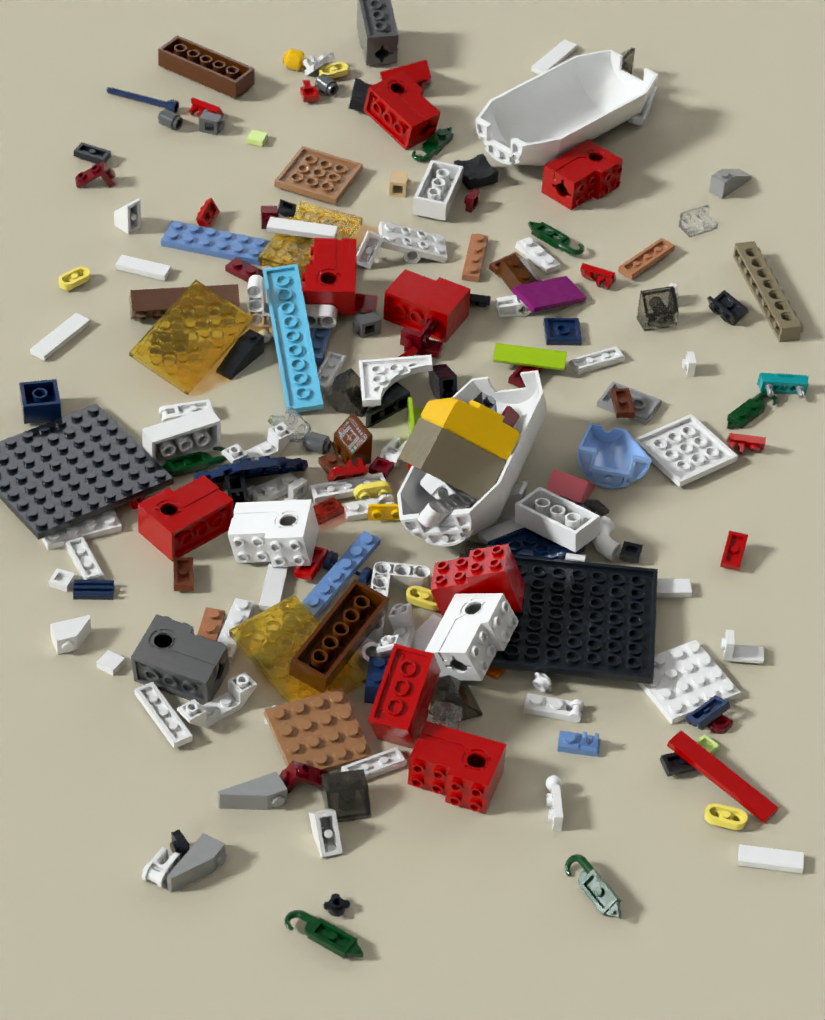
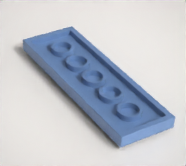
[161,221,270,266]

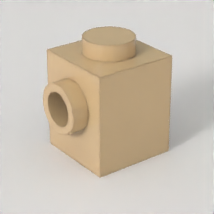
[389,170,411,197]

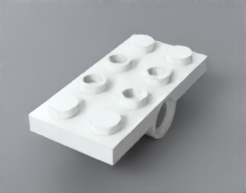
[378,221,448,263]

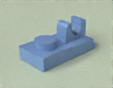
[557,731,601,757]

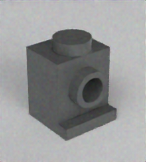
[199,109,225,136]
[353,309,382,338]

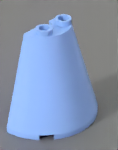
[577,423,652,489]

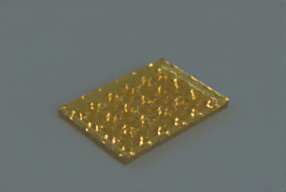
[258,201,363,275]
[129,280,253,395]
[229,594,367,703]

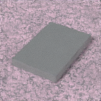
[597,382,662,425]

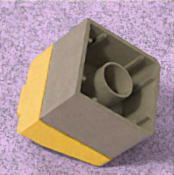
[398,397,519,500]

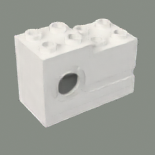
[228,499,319,567]
[425,593,519,681]

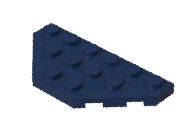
[193,456,308,483]
[488,504,592,560]

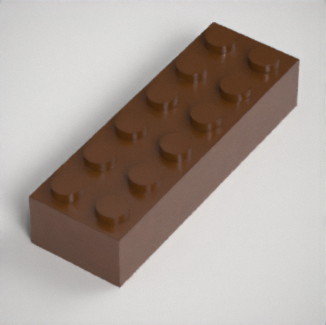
[158,35,255,99]
[129,284,240,321]
[289,579,390,693]

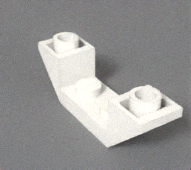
[221,422,294,464]
[376,603,415,658]
[177,672,257,728]

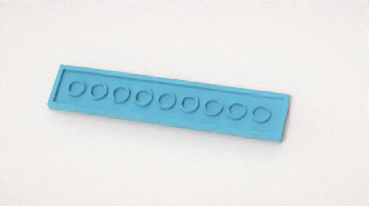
[262,264,324,414]

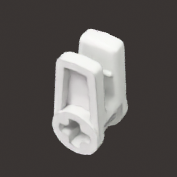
[495,295,531,317]
[380,436,407,468]
[141,847,180,888]

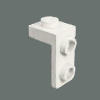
[720,630,764,664]

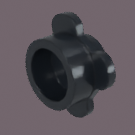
[324,893,350,917]

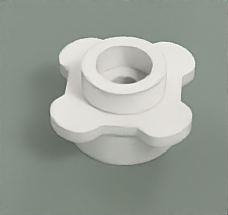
[532,672,552,693]

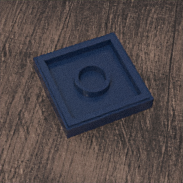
[543,318,582,346]

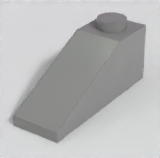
[709,169,752,199]
[218,771,287,810]
[167,833,227,892]

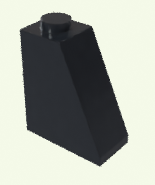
[429,364,458,399]

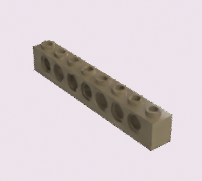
[733,241,803,342]

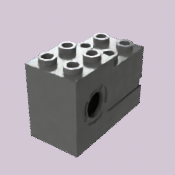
[357,0,399,66]
[131,614,230,705]

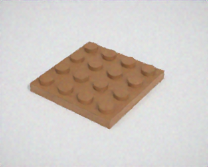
[274,146,363,205]
[264,688,373,772]

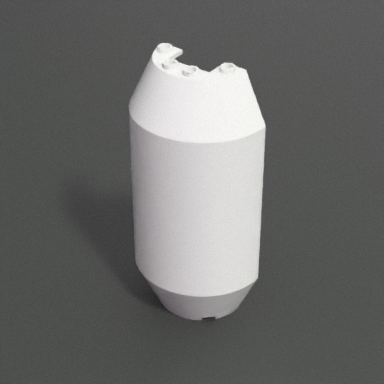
[475,50,658,166]
[397,370,547,547]

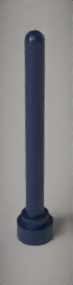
[106,87,179,113]

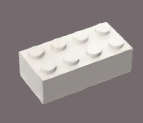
[413,160,463,221]
[142,407,221,466]
[515,487,600,552]

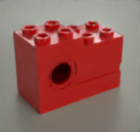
[363,71,441,150]
[541,139,623,210]
[301,238,357,315]
[383,269,471,343]
[138,475,233,561]
[430,544,525,617]
[368,643,441,749]
[408,721,507,814]

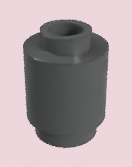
[315,74,339,96]
[158,109,183,130]
[302,432,332,454]

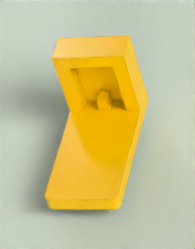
[368,491,400,521]

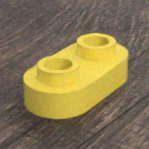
[319,62,349,79]
[58,267,90,291]
[353,481,392,501]
[406,586,439,611]
[704,803,747,830]

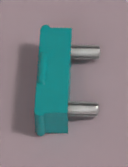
[757,373,809,399]

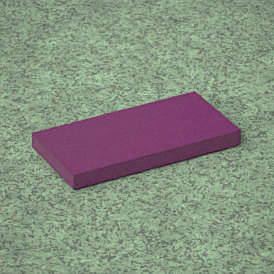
[512,276,587,313]

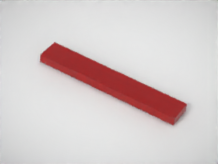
[667,730,779,824]

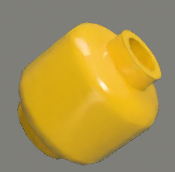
[282,48,307,71]

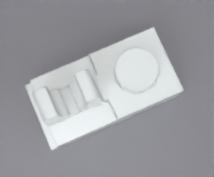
[303,53,335,76]
[357,230,384,269]

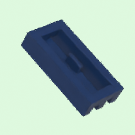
[73,580,114,600]
[686,695,731,730]

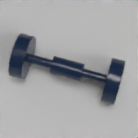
[323,551,373,585]

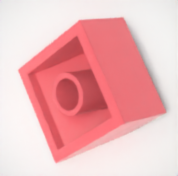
[546,469,596,505]

